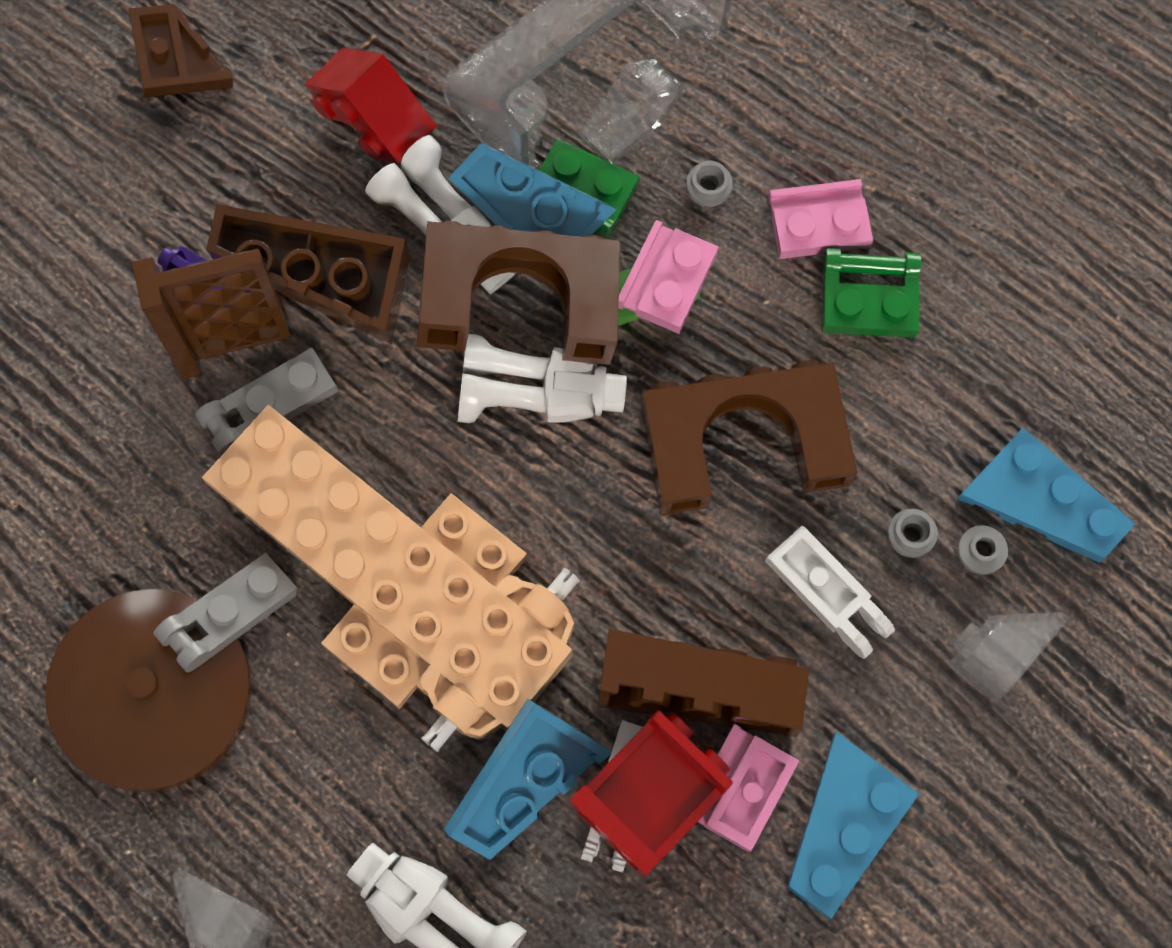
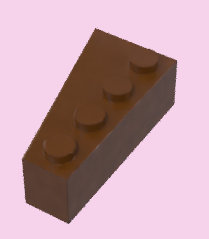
[206,204,411,345]
[598,629,809,737]

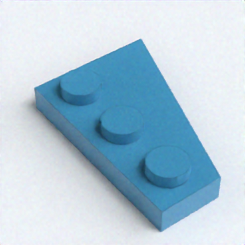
[448,143,617,237]

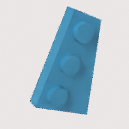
[957,428,1135,563]
[443,699,612,860]
[786,732,919,920]

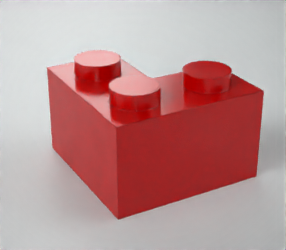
[304,48,437,164]

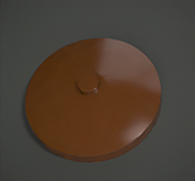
[45,589,252,792]

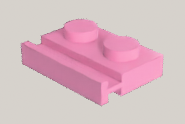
[768,179,873,259]
[618,220,719,334]
[698,724,800,853]

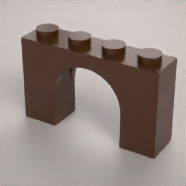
[417,221,620,365]
[641,360,858,515]

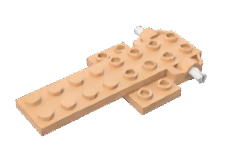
[202,405,580,752]

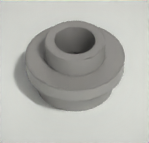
[686,161,733,207]
[888,509,938,558]
[957,525,1008,575]

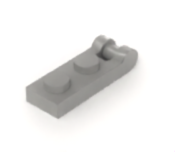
[195,348,338,456]
[153,552,297,672]

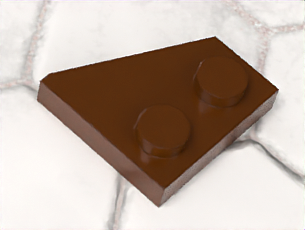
[129,4,233,98]

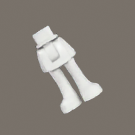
[365,135,516,294]
[457,334,627,423]
[347,843,527,948]

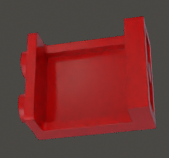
[569,710,733,879]

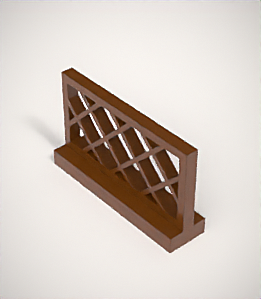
[131,248,291,380]

